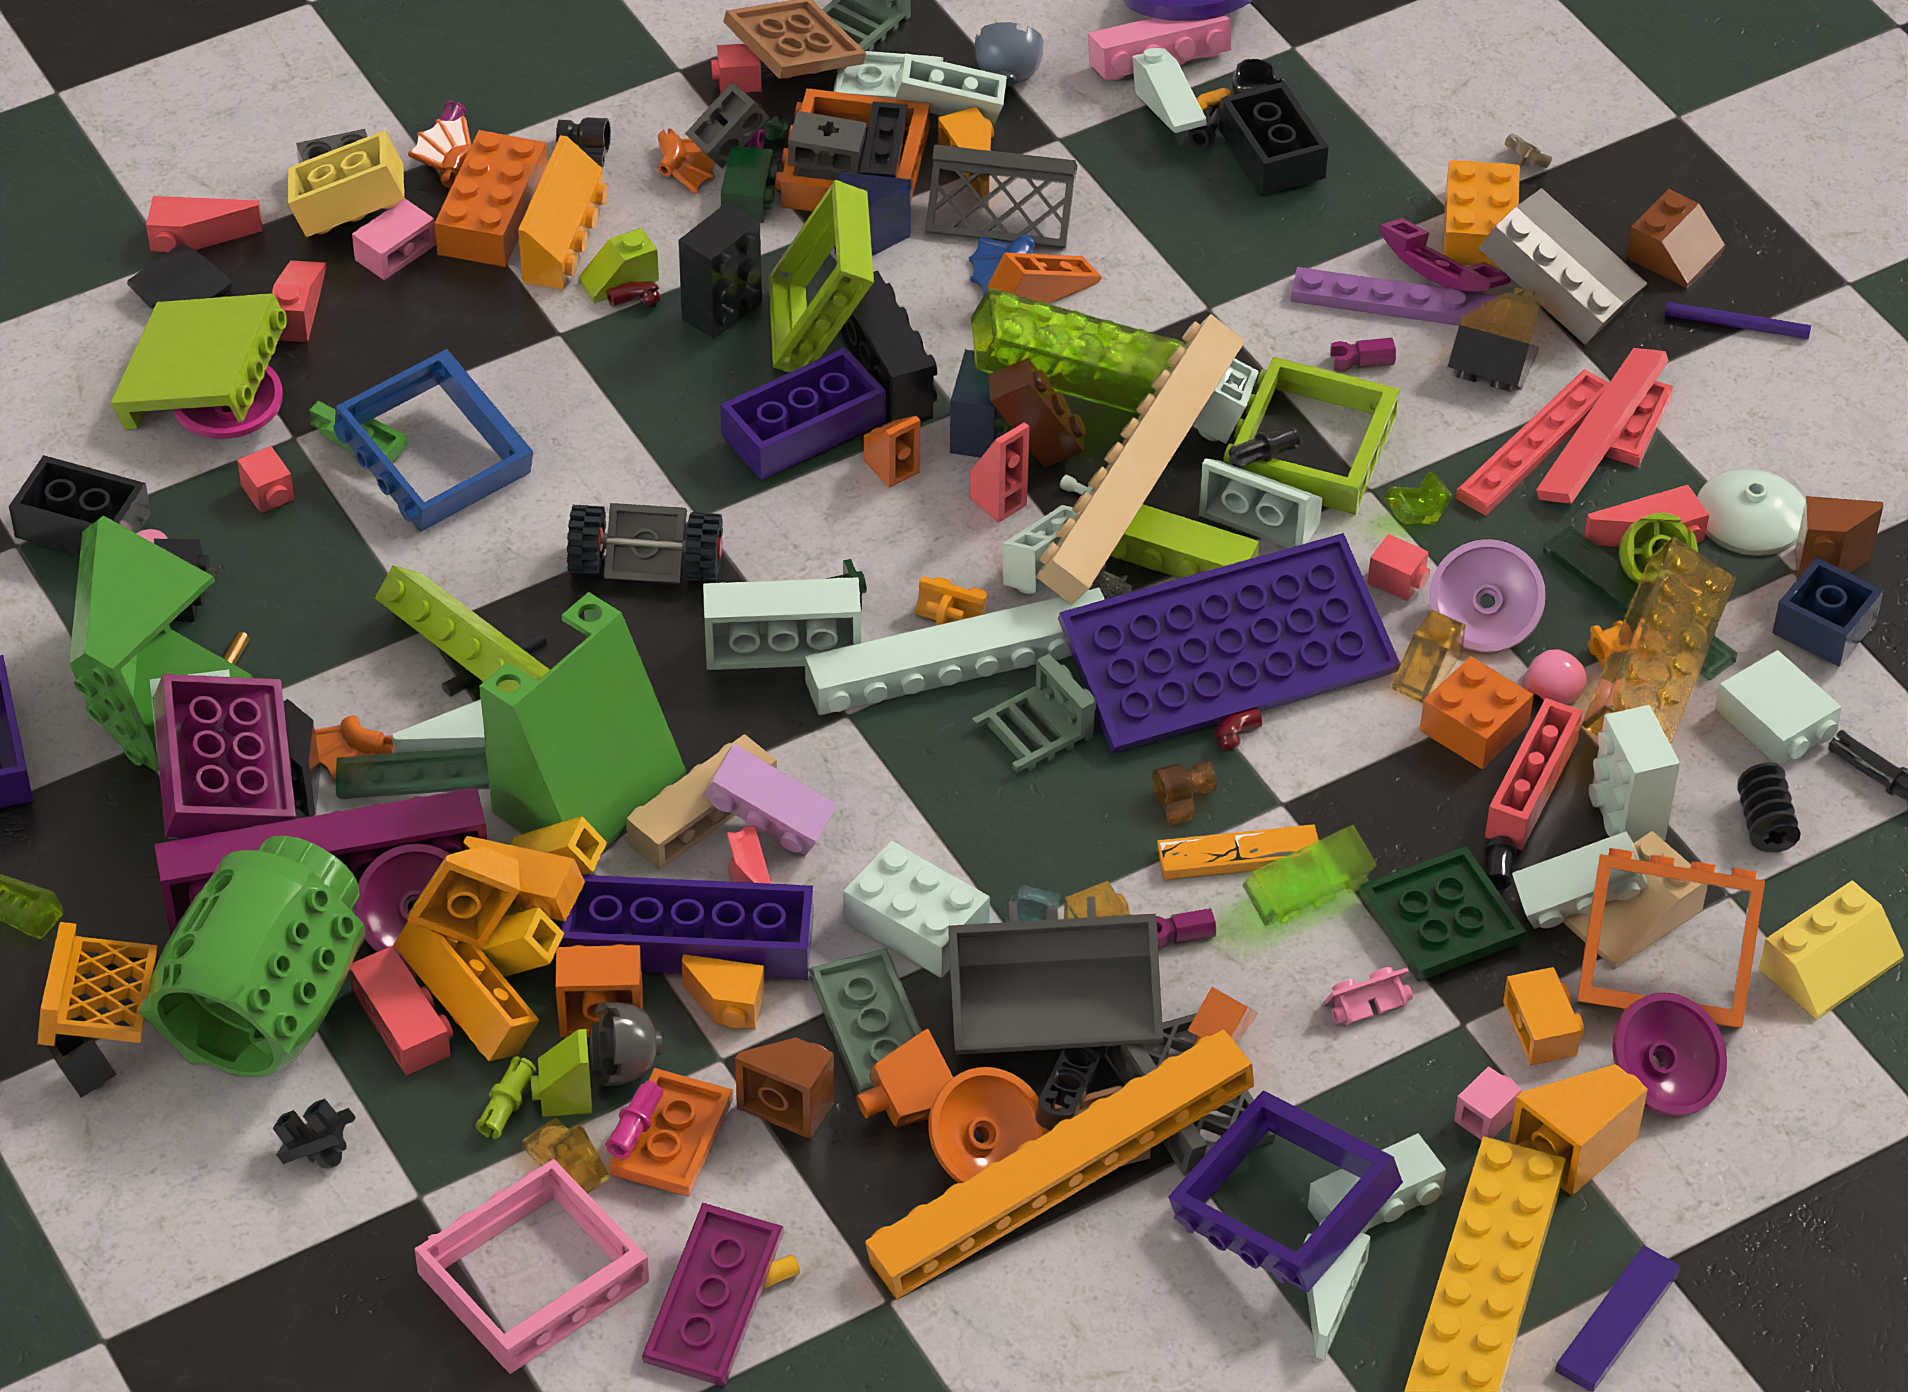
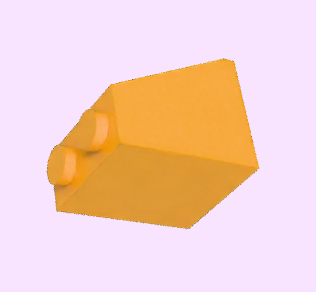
[1509,1064,1648,1196]

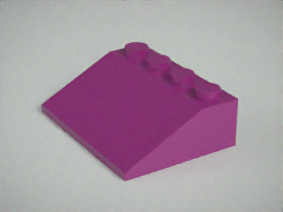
[153,674,296,838]

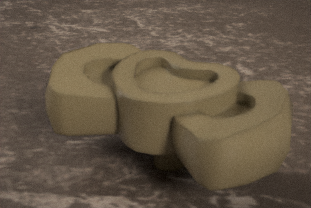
[1504,134,1552,168]

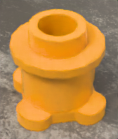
[1588,620,1638,670]

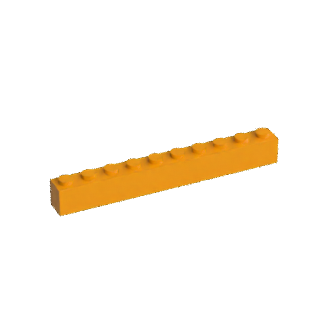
[865,1029,1254,1299]

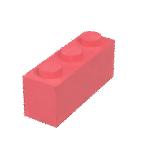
[349,945,453,1076]

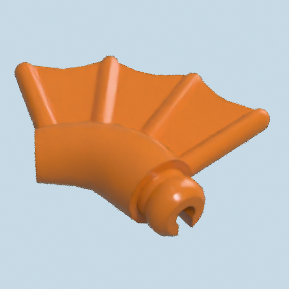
[408,116,472,188]
[657,128,715,194]
[315,715,394,790]

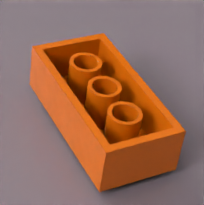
[434,130,548,267]

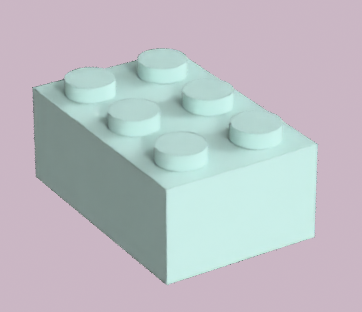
[1589,705,1680,843]
[843,840,990,978]

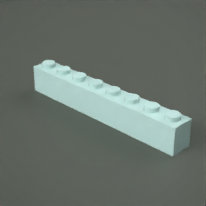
[805,588,1105,715]

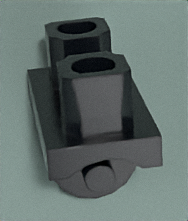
[273,1098,356,1169]

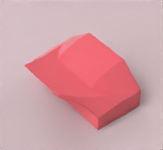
[727,825,771,883]

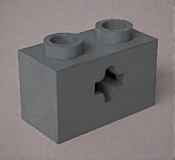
[788,111,867,177]

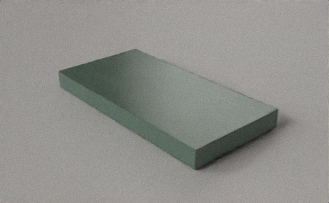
[809,948,922,1095]

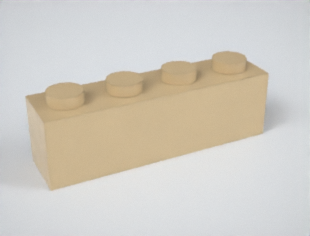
[626,734,777,870]

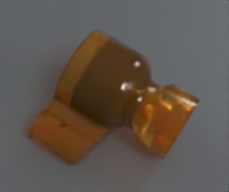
[1152,761,1217,825]

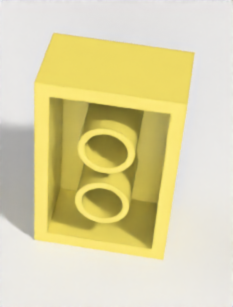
[288,130,405,237]

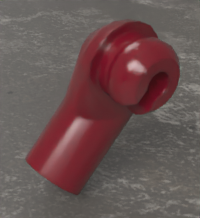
[606,281,661,307]

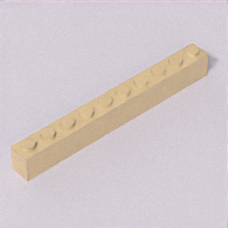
[1036,314,1245,605]

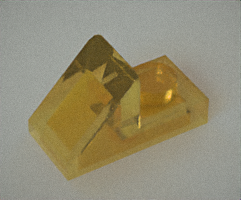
[523,1117,609,1194]

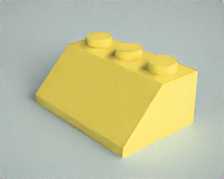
[1759,880,1904,1020]

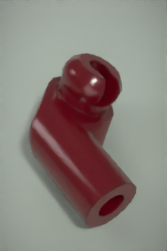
[1215,708,1262,750]

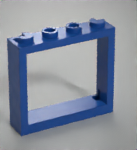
[333,349,533,532]

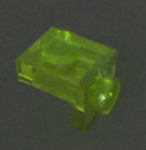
[1384,472,1452,524]

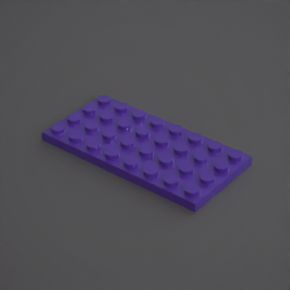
[1058,533,1401,754]

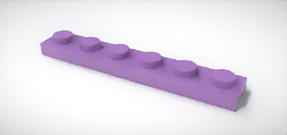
[1291,267,1511,332]

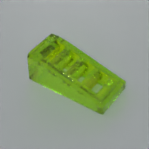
[0,874,64,939]

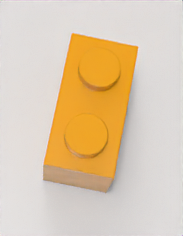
[1503,967,1585,1065]

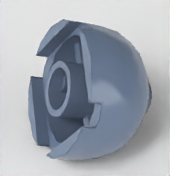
[974,22,1044,87]

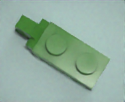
[309,401,408,462]

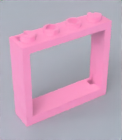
[415,1159,649,1374]

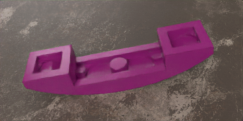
[1379,218,1511,291]

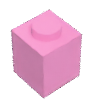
[1454,1066,1522,1140]

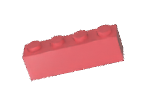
[1485,698,1583,850]

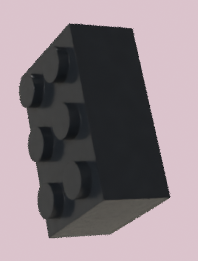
[1219,81,1329,196]
[678,202,762,339]
[9,455,151,556]

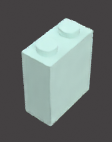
[1715,650,1842,765]

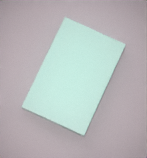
[834,51,943,99]

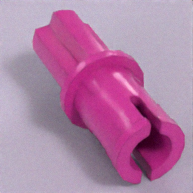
[605,1081,663,1159]

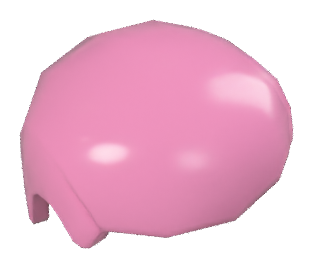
[1523,649,1587,705]

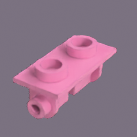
[1323,967,1413,1025]

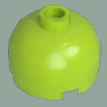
[1619,512,1698,590]

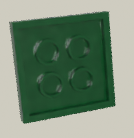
[1359,846,1526,982]

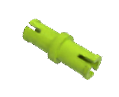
[475,1056,536,1139]

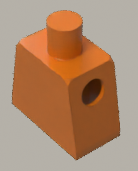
[856,1029,953,1127]

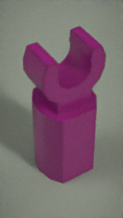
[1330,337,1396,371]
[1156,908,1216,949]

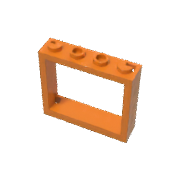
[775,89,930,223]
[1576,848,1765,1028]

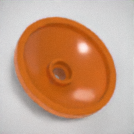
[929,1067,1050,1183]

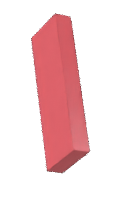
[1604,381,1674,467]

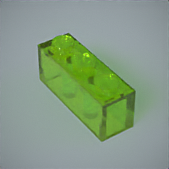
[1242,824,1377,927]

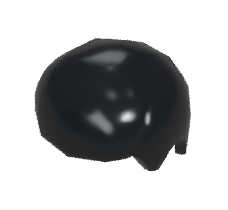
[1232,59,1284,95]

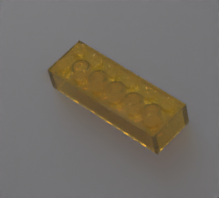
[1581,537,1736,745]

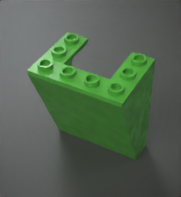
[479,592,686,849]

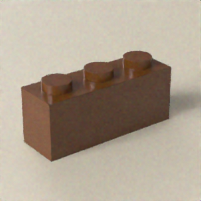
[989,358,1086,468]

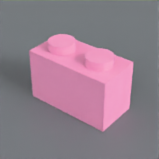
[352,199,436,280]

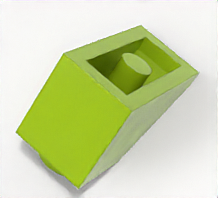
[578,227,659,304]
[531,1029,593,1117]

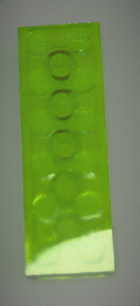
[971,287,1186,414]

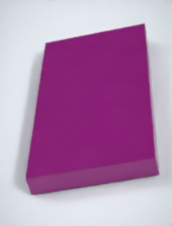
[642,1202,784,1387]

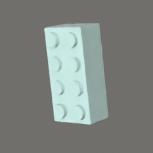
[703,577,861,670]

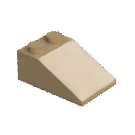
[1563,831,1708,969]

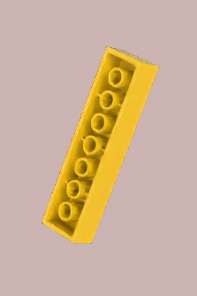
[1404,1136,1566,1392]

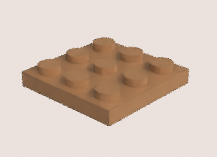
[723,0,866,79]

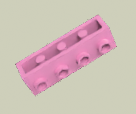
[1088,14,1231,81]

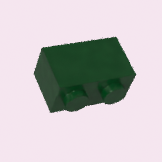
[721,146,779,223]

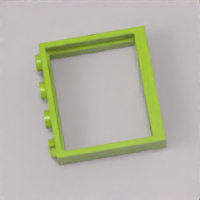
[768,180,874,373]
[1224,357,1400,515]

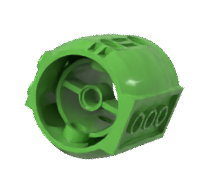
[138,836,365,1077]

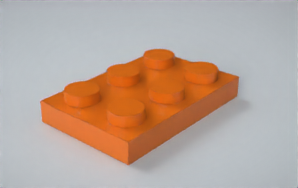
[609,1068,733,1197]

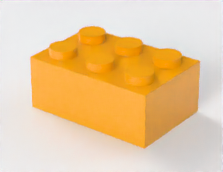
[1443,160,1520,267]

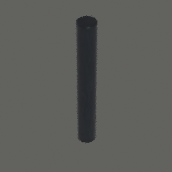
[442,631,547,697]

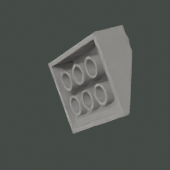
[1479,188,1648,345]

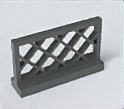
[925,145,1078,248]
[1106,1013,1276,1176]

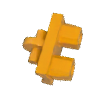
[914,576,988,626]

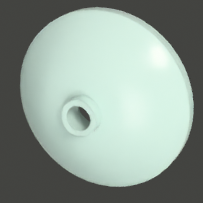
[1697,469,1805,556]

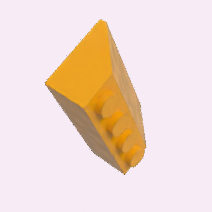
[518,135,609,290]

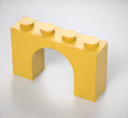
[481,816,607,977]

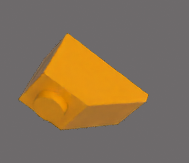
[682,954,765,1029]

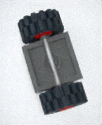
[567,503,723,585]

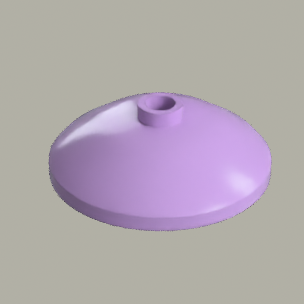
[1430,539,1545,653]

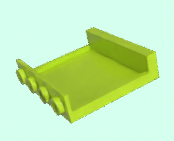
[110,293,287,430]

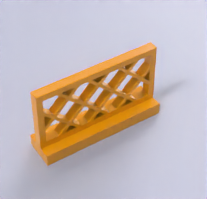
[37,922,158,1046]

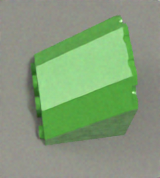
[69,516,253,772]

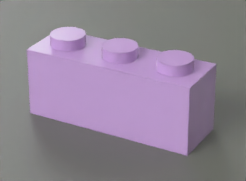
[702,743,837,856]

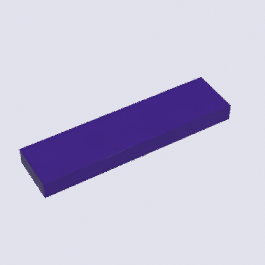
[1555,1245,1681,1392]

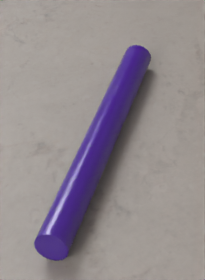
[1665,302,1811,339]

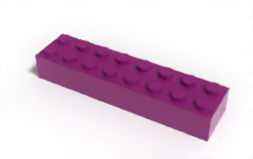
[154,787,487,932]

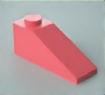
[146,196,263,252]
[272,260,327,343]
[969,422,1029,523]
[1583,485,1709,547]

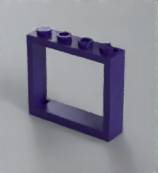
[1168,1090,1403,1292]

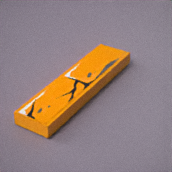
[1157,824,1322,880]

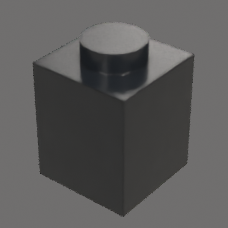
[46,1020,117,1098]

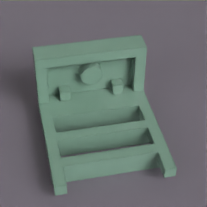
[822,0,911,51]
[972,653,1096,773]

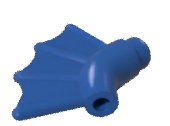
[969,234,1035,298]

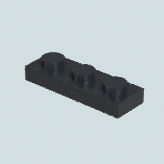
[860,101,908,185]

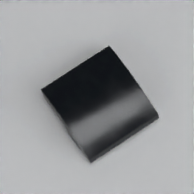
[127,243,233,308]

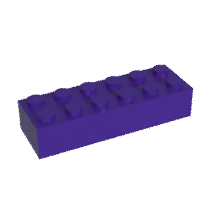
[561,875,814,980]

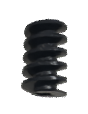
[1737,762,1801,853]

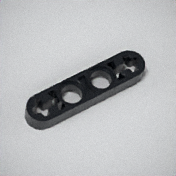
[1035,1046,1107,1131]

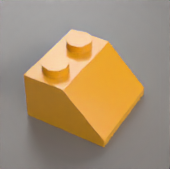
[407,845,520,949]

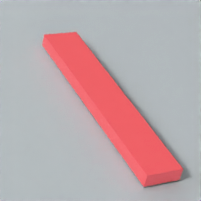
[1536,348,1669,504]
[1455,369,1609,516]

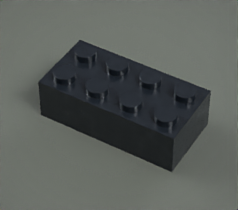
[838,270,938,423]

